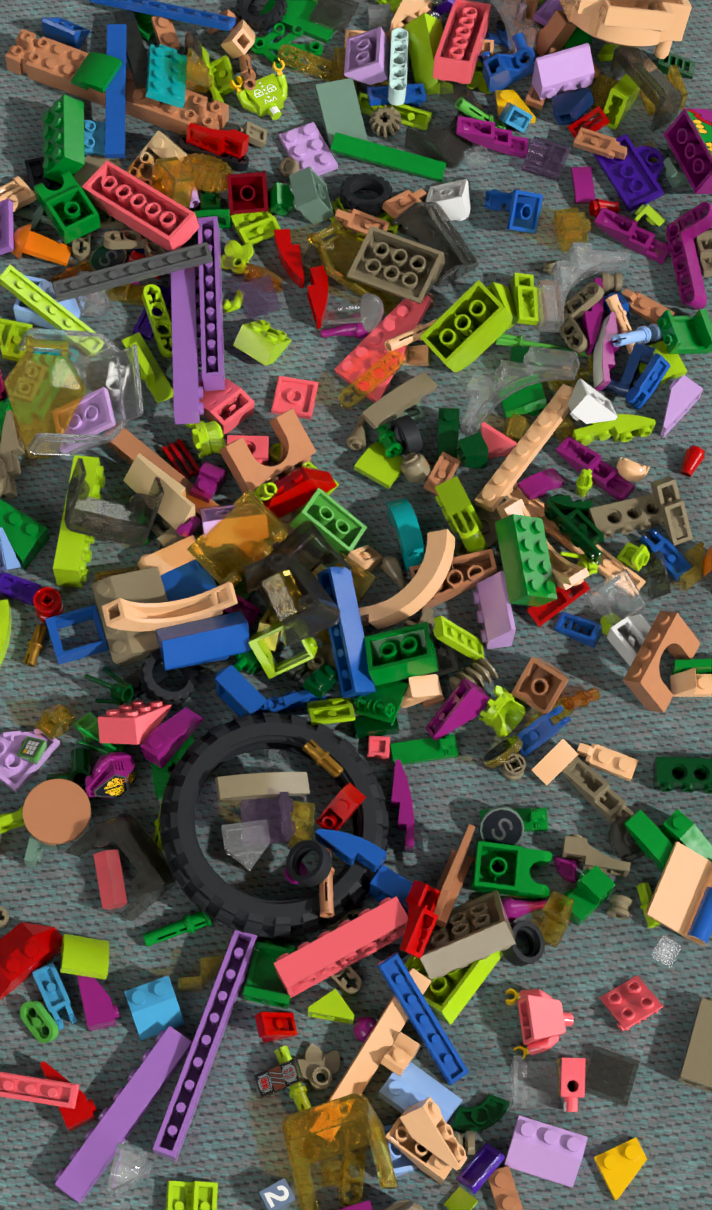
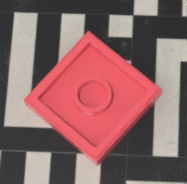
[271,376,318,420]

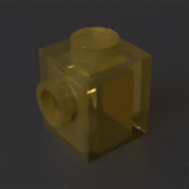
[36,704,75,740]

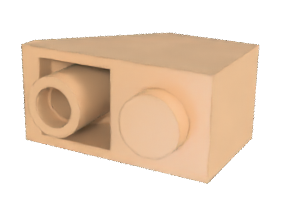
[221,19,255,59]

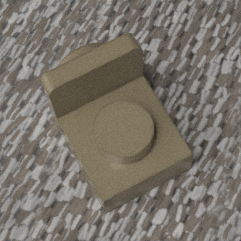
[238,121,267,149]

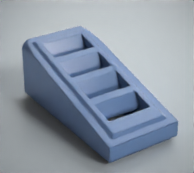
[0,527,21,571]

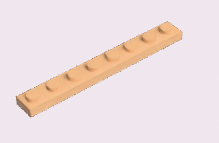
[474,384,574,513]

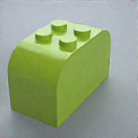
[420,280,513,372]

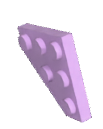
[0,728,60,793]

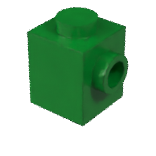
[268,182,295,216]

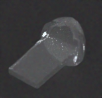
[322,293,384,333]

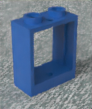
[45,605,108,665]
[215,665,267,717]
[369,865,413,916]

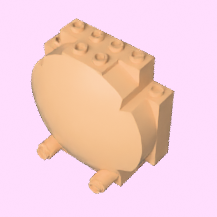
[560,0,692,59]

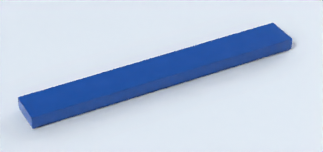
[90,0,236,31]
[105,24,127,158]

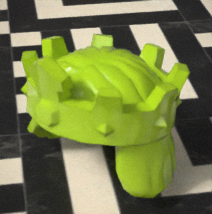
[185,420,226,459]
[478,685,526,739]

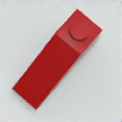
[40,1061,97,1132]

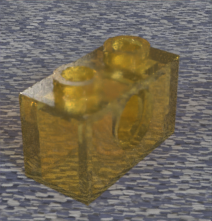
[261,570,307,621]

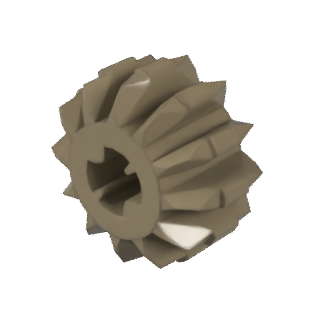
[369,104,402,138]

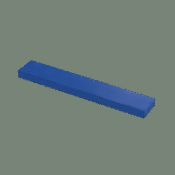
[376,952,469,1085]

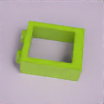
[248,614,318,679]

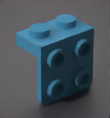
[84,120,105,157]

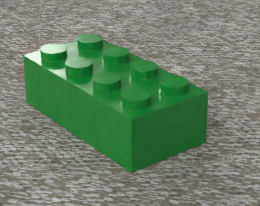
[42,94,85,184]
[495,514,557,607]

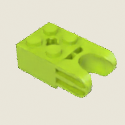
[435,476,488,554]

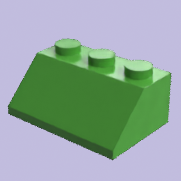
[290,488,367,565]

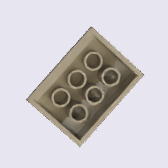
[347,226,445,304]
[91,567,168,667]
[420,889,516,980]

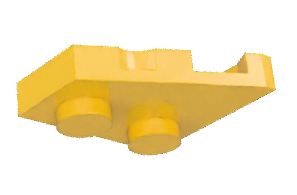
[495,89,536,125]
[593,1137,647,1201]

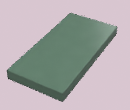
[315,78,368,157]

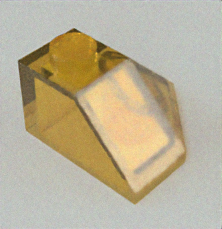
[185,48,213,93]

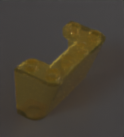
[187,489,289,587]

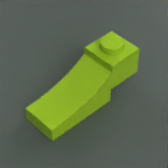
[510,273,539,325]

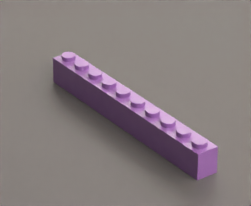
[198,216,225,391]
[171,266,204,424]
[153,930,258,1162]

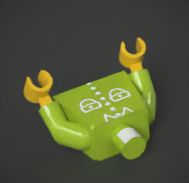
[229,60,288,120]

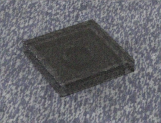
[310,0,359,34]
[585,1046,640,1107]

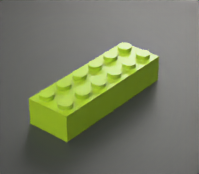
[53,455,105,588]

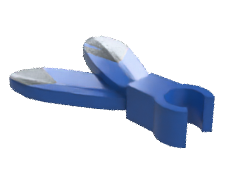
[485,20,516,55]

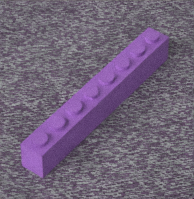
[54,1026,192,1205]

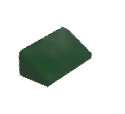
[353,716,399,739]

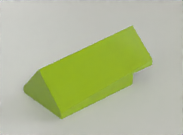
[404,13,455,95]

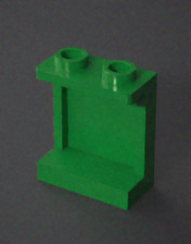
[657,309,712,354]
[243,940,297,1009]

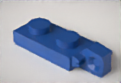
[267,689,326,712]

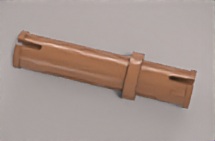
[238,54,256,90]
[318,848,335,918]

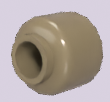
[400,452,431,484]

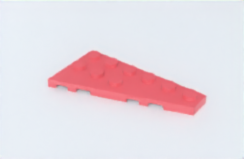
[334,296,431,403]

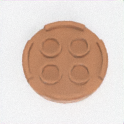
[23,779,91,846]

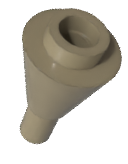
[346,415,366,450]
[380,555,407,590]

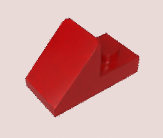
[255,1012,298,1043]

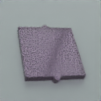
[239,275,281,319]

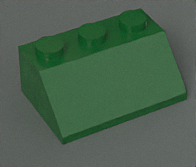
[365,622,438,686]

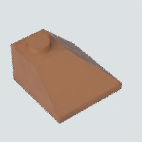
[512,657,569,714]

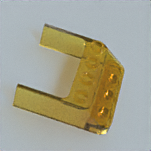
[282,1093,398,1210]

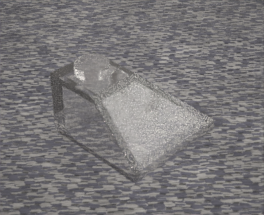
[584,569,647,626]
[106,1143,152,1199]

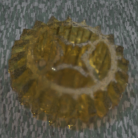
[180,153,232,193]

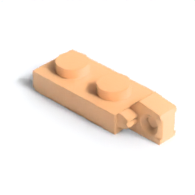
[576,743,638,782]

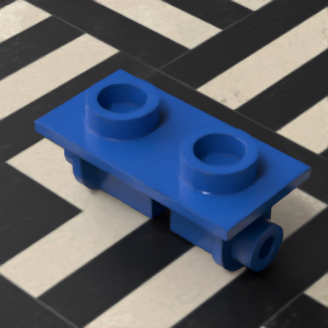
[484,189,513,212]

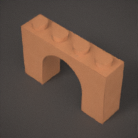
[505,0,577,57]
[219,408,316,493]
[623,611,701,713]

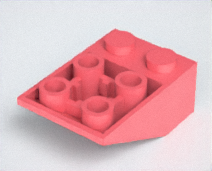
[199,378,255,436]
[98,700,171,745]

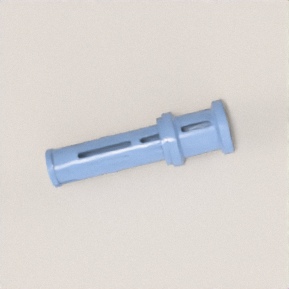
[612,323,662,347]

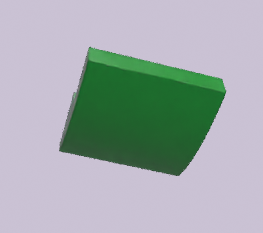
[70,52,122,93]

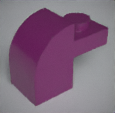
[190,462,227,503]

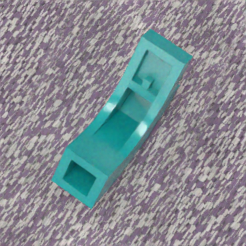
[385,498,425,571]

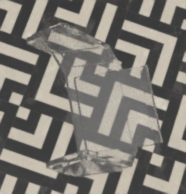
[19,328,144,455]

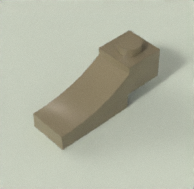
[650,476,693,546]
[561,834,631,877]

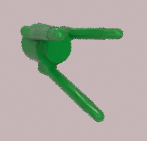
[77,726,127,755]

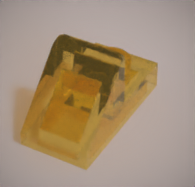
[107,283,151,307]

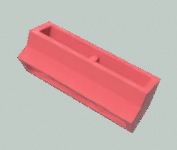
[93,849,127,910]

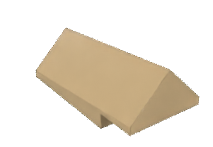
[123,453,197,530]

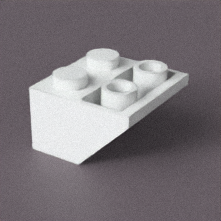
[607,614,651,666]

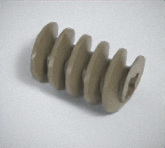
[449,658,498,691]

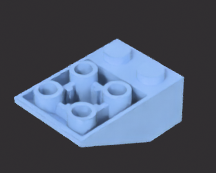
[13,275,85,330]

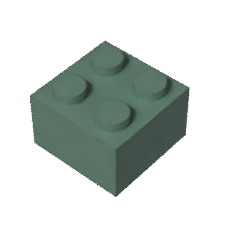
[289,166,334,225]

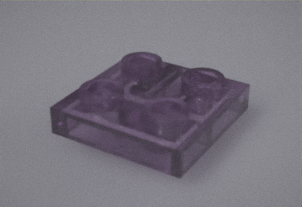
[522,136,571,181]

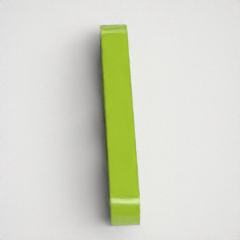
[142,284,173,358]

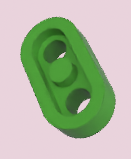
[20,1000,58,1043]

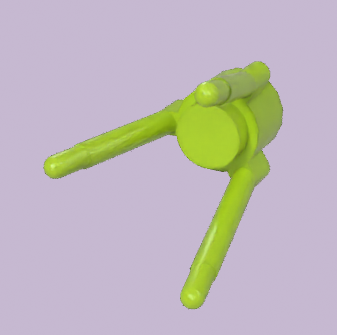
[560,552,598,579]

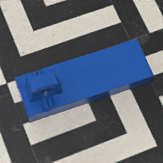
[367,83,426,107]

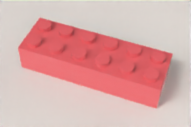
[433,0,491,84]
[82,160,200,251]
[274,896,408,998]

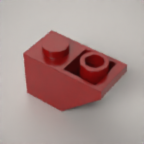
[315,783,367,831]

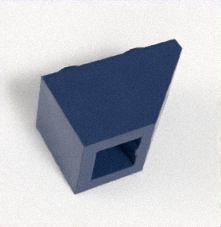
[553,88,595,125]

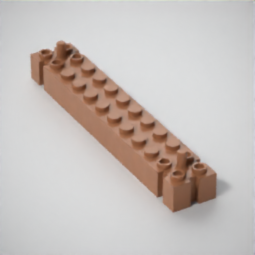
[5,29,229,135]

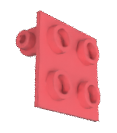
[599,975,663,1032]

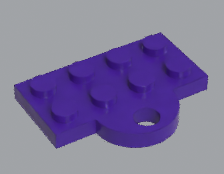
[592,134,664,212]

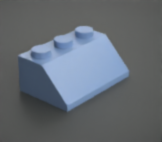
[378,1062,463,1123]

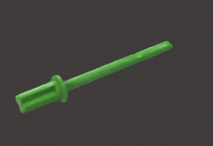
[496,334,593,357]

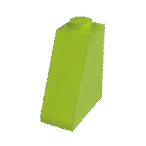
[603,73,643,130]

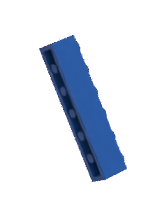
[317,567,376,698]

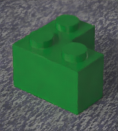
[559,865,616,926]

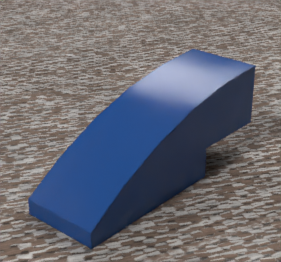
[315,829,387,873]

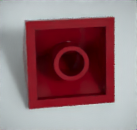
[227,172,269,215]

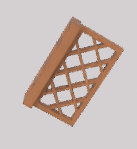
[433,824,476,928]

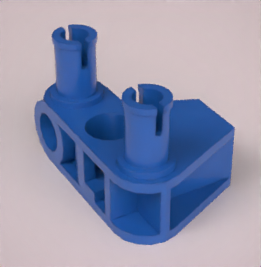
[479,33,538,93]

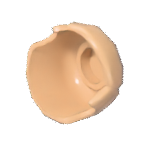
[617,457,650,482]

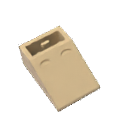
[126,130,194,191]

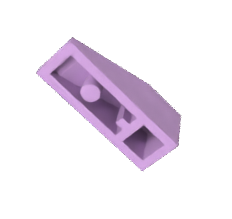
[660,375,703,438]

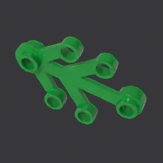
[250,23,323,70]

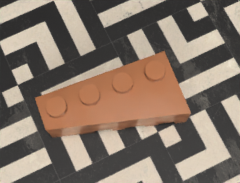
[409,549,497,613]

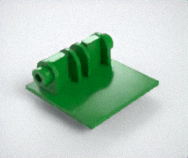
[354,681,409,724]

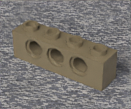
[587,494,665,539]

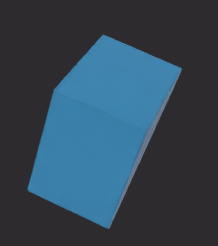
[498,102,533,133]

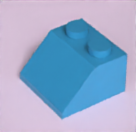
[124,976,185,1041]

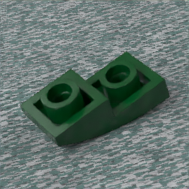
[549,494,593,517]

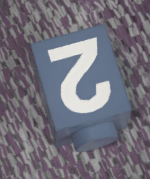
[259,1178,298,1210]

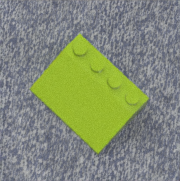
[405,950,503,1025]

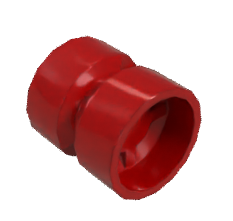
[33,587,64,623]

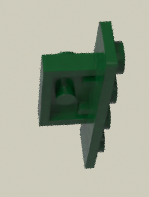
[544,500,604,565]

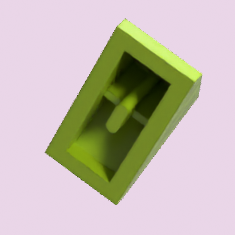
[308,988,354,1025]

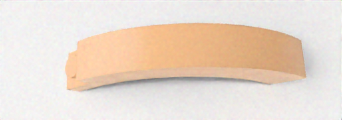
[496,497,589,590]
[359,529,455,630]
[102,582,238,632]

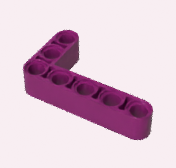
[666,202,712,310]

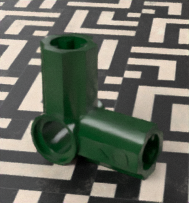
[47,747,91,794]

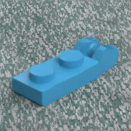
[32,962,77,1030]

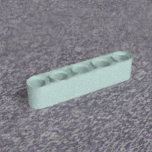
[388,28,408,106]

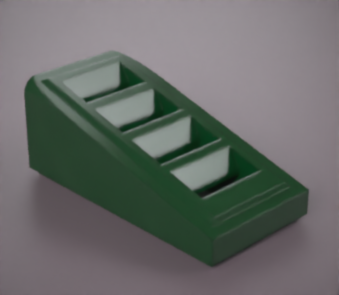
[656,52,696,79]

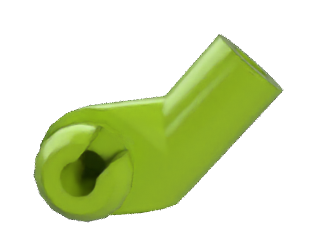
[222,290,245,313]

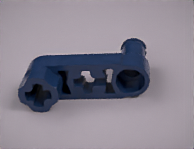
[604,342,655,398]

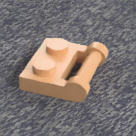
[0,176,37,212]

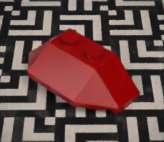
[262,465,337,524]
[0,922,63,1000]

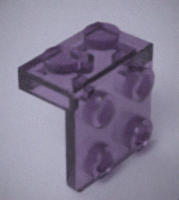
[240,791,295,845]

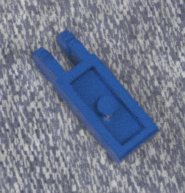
[625,353,670,410]
[640,528,693,582]
[514,705,571,757]

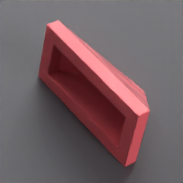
[480,421,517,458]

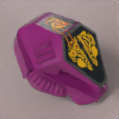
[85,752,138,799]

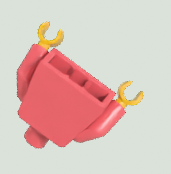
[505,988,574,1061]

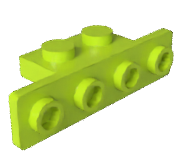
[197,44,238,103]
[122,333,173,404]

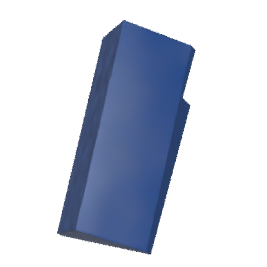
[155,611,251,671]

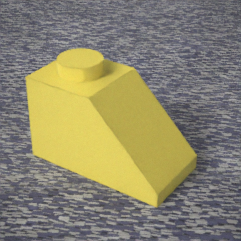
[257,608,288,651]

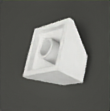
[425,179,471,221]
[568,378,618,424]

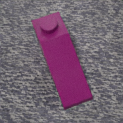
[425,678,490,741]
[140,707,203,769]
[77,975,120,1031]

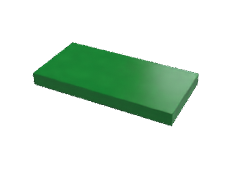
[260,0,343,44]

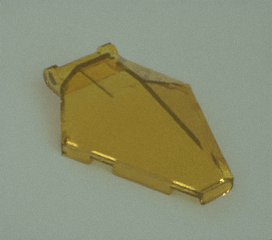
[308,221,400,315]
[3,336,87,459]

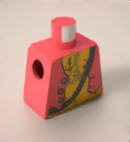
[557,1058,586,1112]

